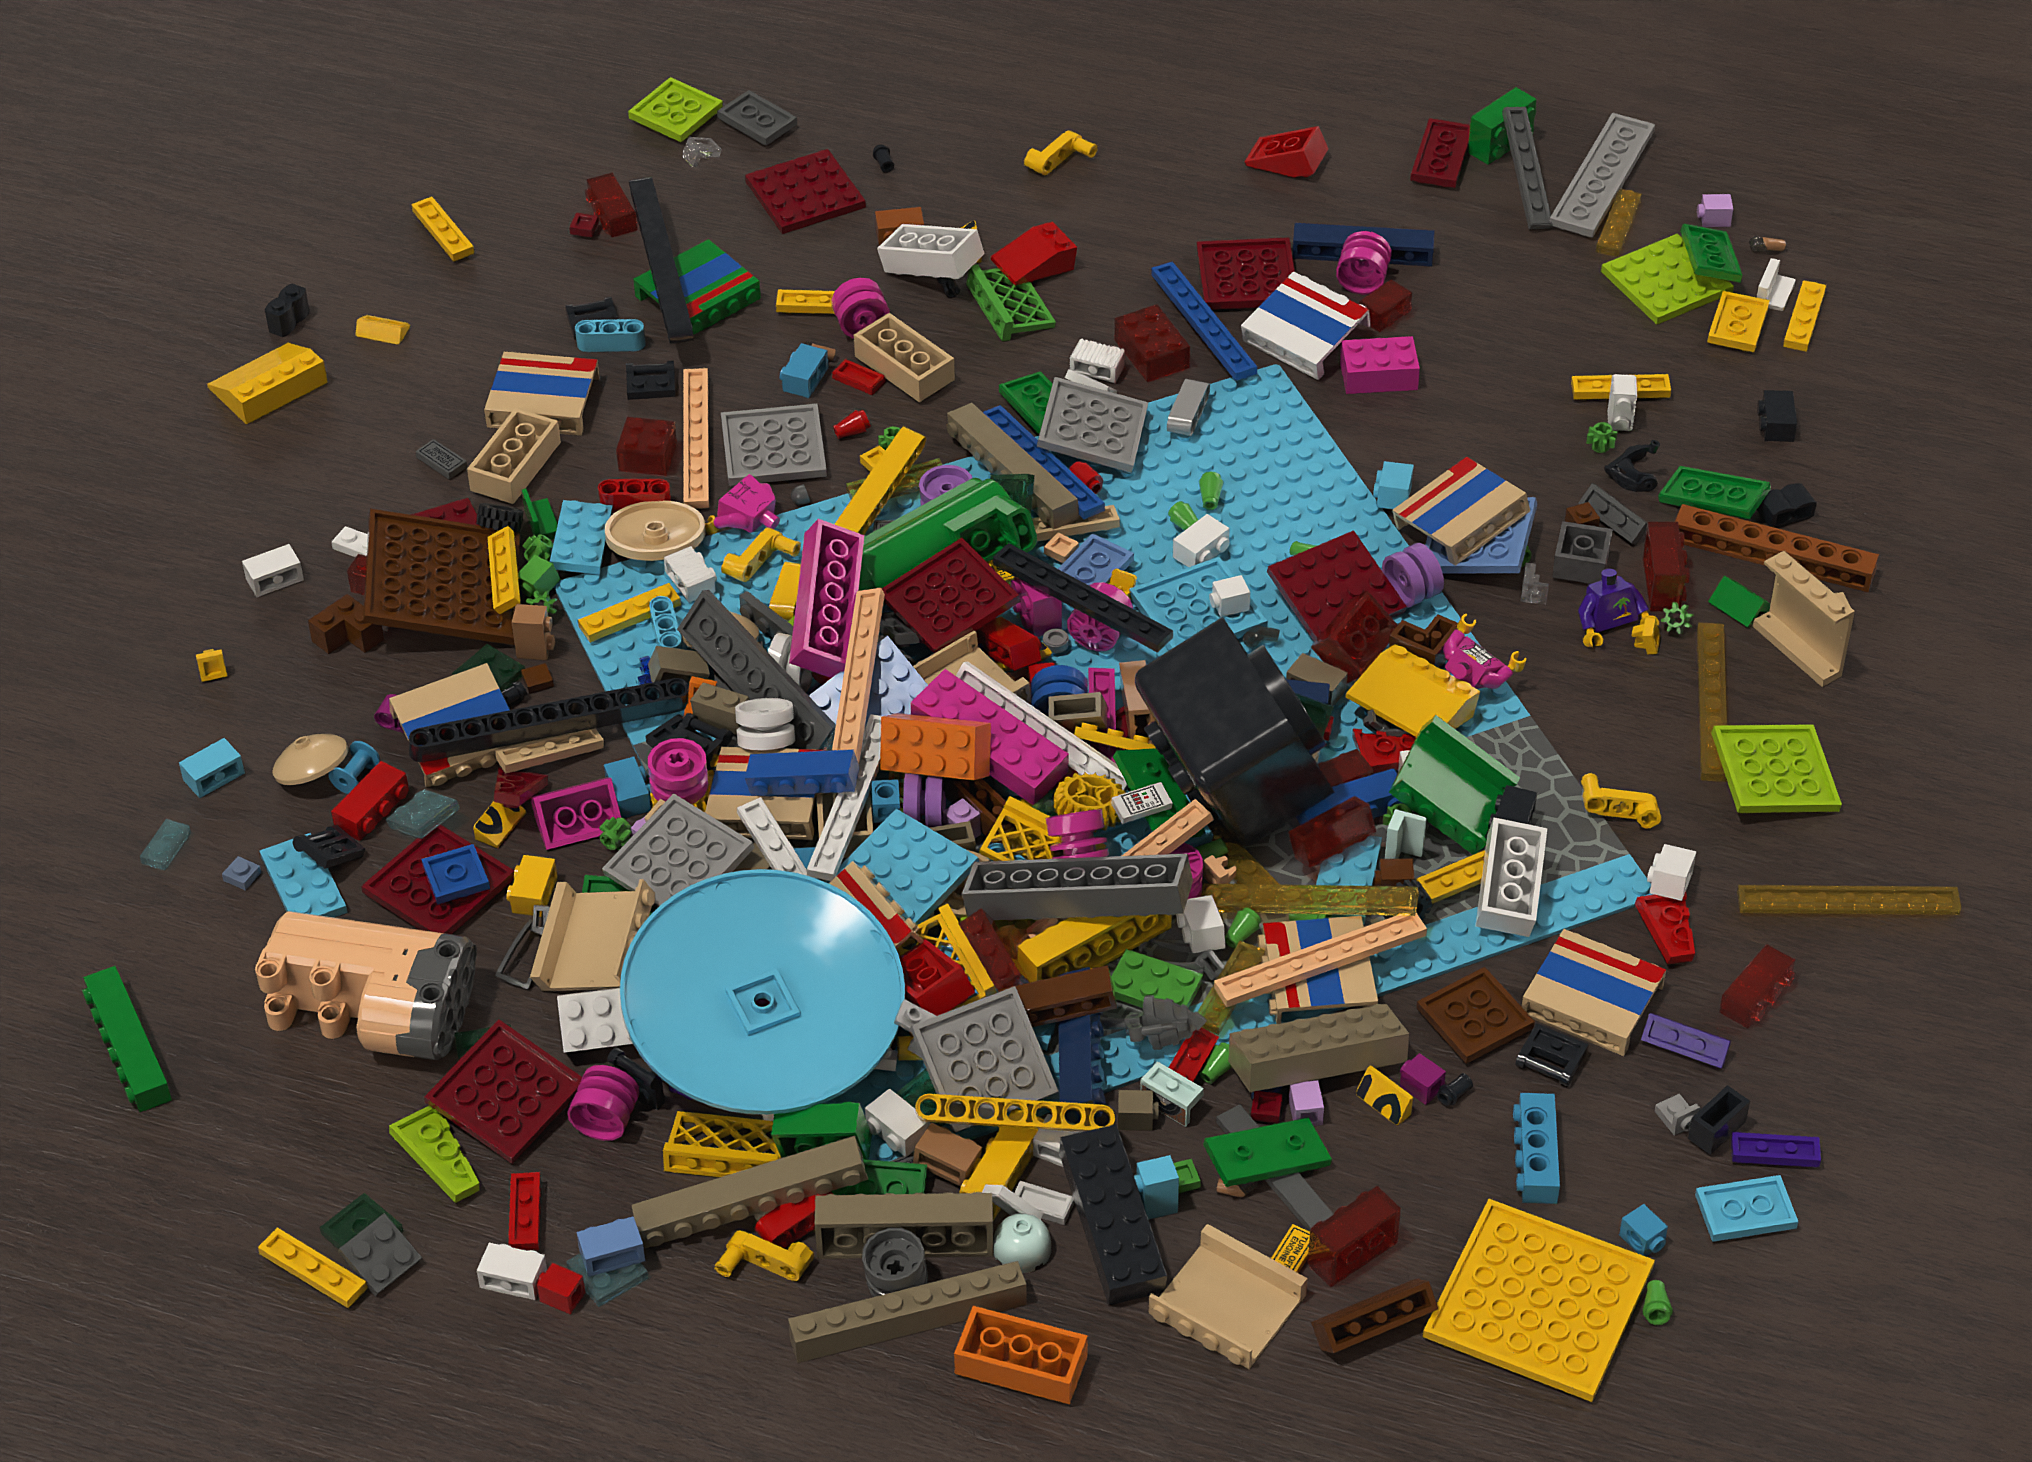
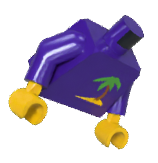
[1578,569,1659,647]

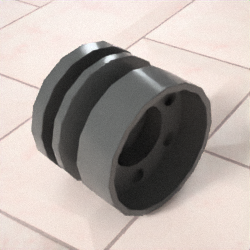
[862,1228,928,1297]

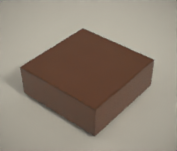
[521,663,554,693]

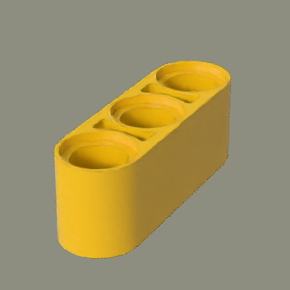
[769,562,801,622]

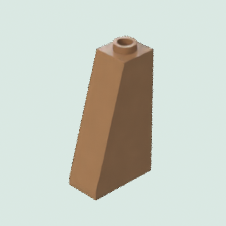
[1119,660,1155,744]

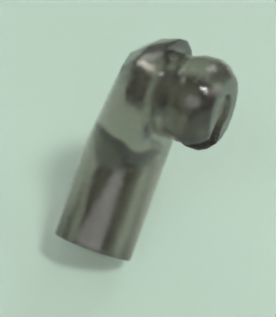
[1243,625,1280,647]

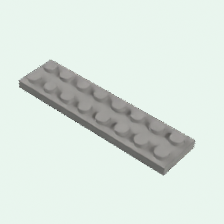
[1550,113,1655,237]

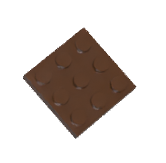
[1416,967,1535,1064]

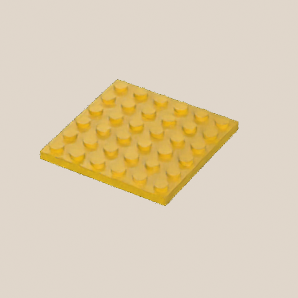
[1423,1199,1655,1402]

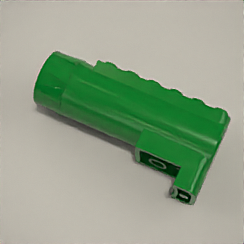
[858,478,1037,606]

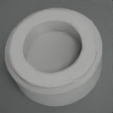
[1043,629,1069,653]

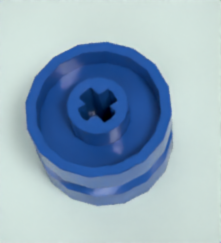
[1031,665,1088,717]

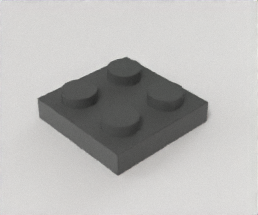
[338,1213,422,1296]

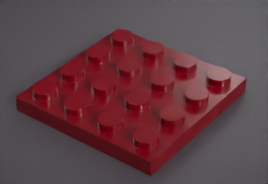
[745,149,866,234]
[1196,237,1295,310]
[1267,530,1407,649]
[882,538,1021,653]
[361,822,514,934]
[424,1019,582,1164]

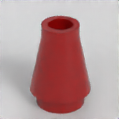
[833,410,871,439]

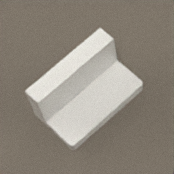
[1757,258,1795,311]

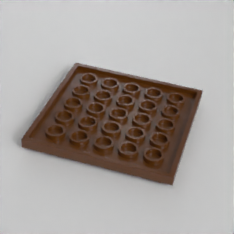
[363,508,520,645]

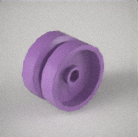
[919,465,972,506]
[1382,543,1444,608]
[903,773,946,828]

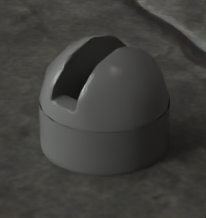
[791,484,810,505]

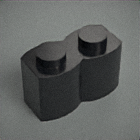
[265,283,310,337]
[1757,483,1817,528]

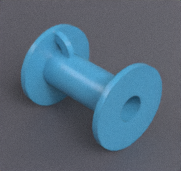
[328,741,381,794]

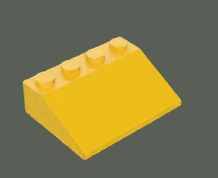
[207,343,328,425]
[1345,644,1480,737]

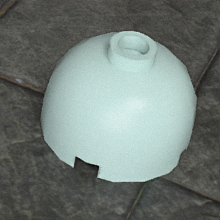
[993,1213,1051,1273]

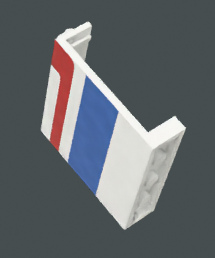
[1241,272,1371,380]

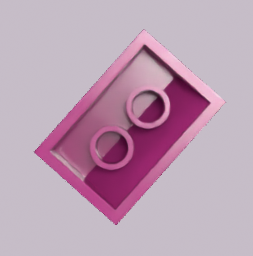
[530,777,621,850]

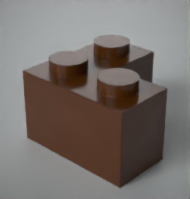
[308,594,384,654]
[1389,614,1458,668]

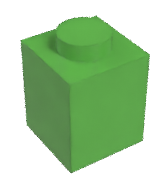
[518,555,561,597]

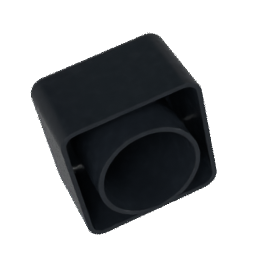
[1135,617,1335,846]

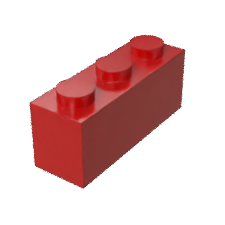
[975,616,1041,671]
[331,761,409,841]

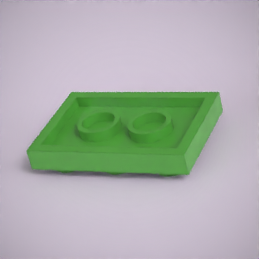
[1111,949,1203,1008]

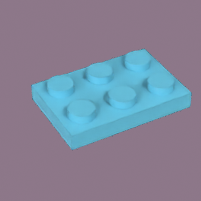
[1695,1175,1798,1242]

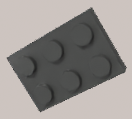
[717,90,797,146]

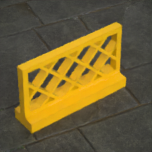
[979,796,1106,861]
[897,903,997,1012]
[663,1111,781,1177]

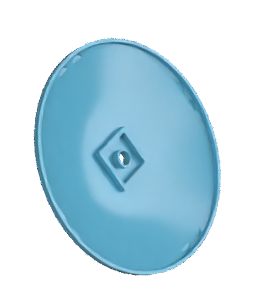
[620,869,905,1115]

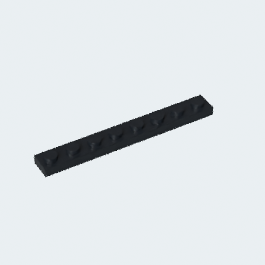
[993,543,1173,653]

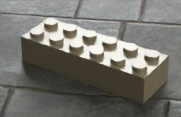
[1228,1004,1409,1092]
[815,1192,993,1259]

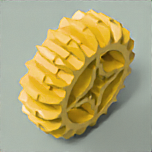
[1054,772,1125,833]

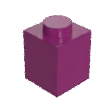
[1400,1053,1446,1105]

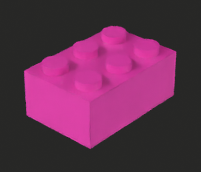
[1340,336,1420,394]

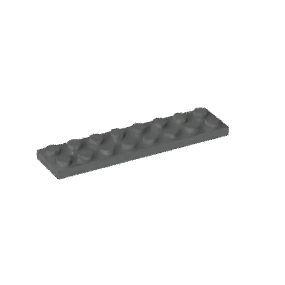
[677,590,836,750]

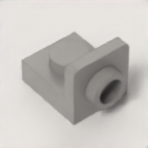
[1654,1094,1701,1135]

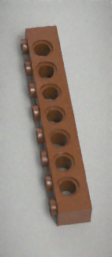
[1671,504,1879,592]

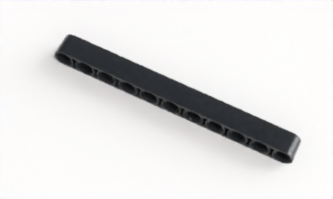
[629,176,694,345]
[409,678,689,762]

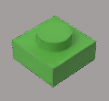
[1173,1159,1201,1193]

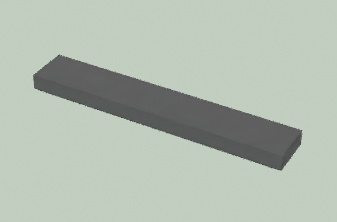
[1502,107,1553,229]
[1216,1104,1340,1238]

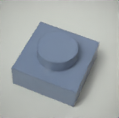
[222,856,261,891]

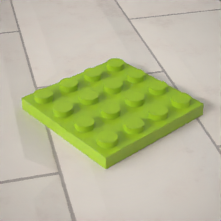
[1601,234,1734,325]
[1711,725,1842,813]

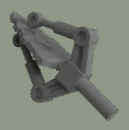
[1100,995,1207,1050]

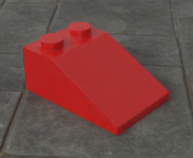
[1245,126,1328,177]
[991,222,1077,285]
[899,939,975,1016]

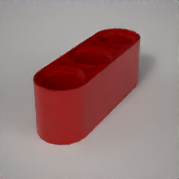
[598,479,671,512]
[755,1191,833,1249]

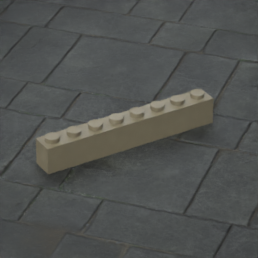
[946,403,1079,530]
[632,1136,868,1248]
[788,1261,1027,1363]

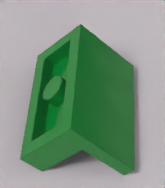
[521,488,558,540]
[1708,576,1771,628]

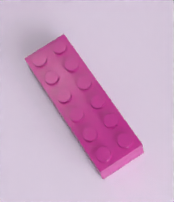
[789,519,864,678]
[911,669,1069,806]

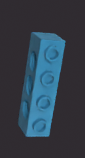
[1513,1093,1560,1204]

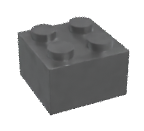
[1552,521,1613,584]

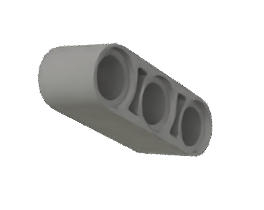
[1167,379,1210,436]

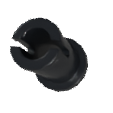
[872,144,895,173]
[937,277,960,298]
[501,682,527,705]
[1437,1073,1473,1106]

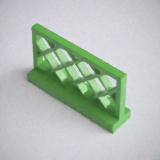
[966,264,1056,341]

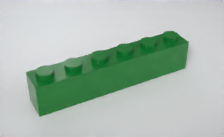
[82,966,172,1113]

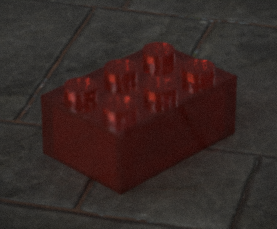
[1114,304,1190,382]
[1642,522,1690,611]
[1311,590,1398,683]
[1308,1186,1401,1288]

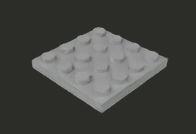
[1036,377,1149,473]
[721,404,827,486]
[602,793,755,908]
[910,986,1059,1133]

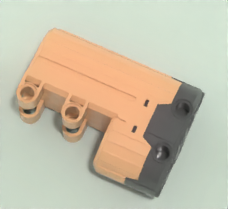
[255,911,477,1061]

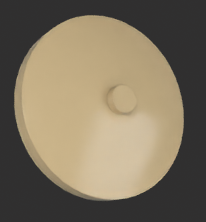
[605,501,705,561]

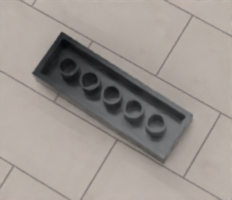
[1059,1124,1167,1306]

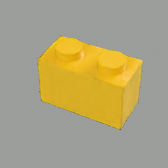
[507,855,557,917]

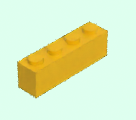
[959,1109,1044,1221]

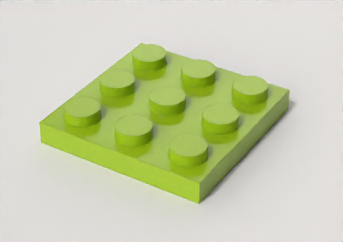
[628,77,723,142]

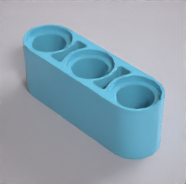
[575,319,646,352]
[649,596,682,649]

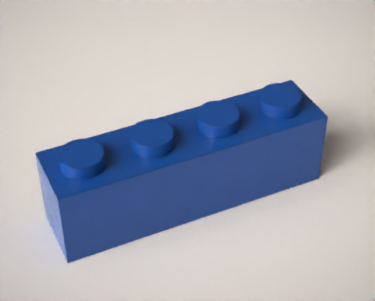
[745,749,860,796]
[1296,768,1404,838]

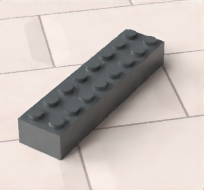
[962,854,1193,922]

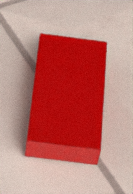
[832,359,885,395]

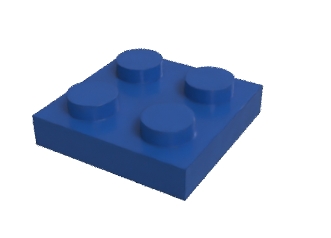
[421,844,490,904]

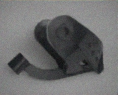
[1604,440,1660,492]

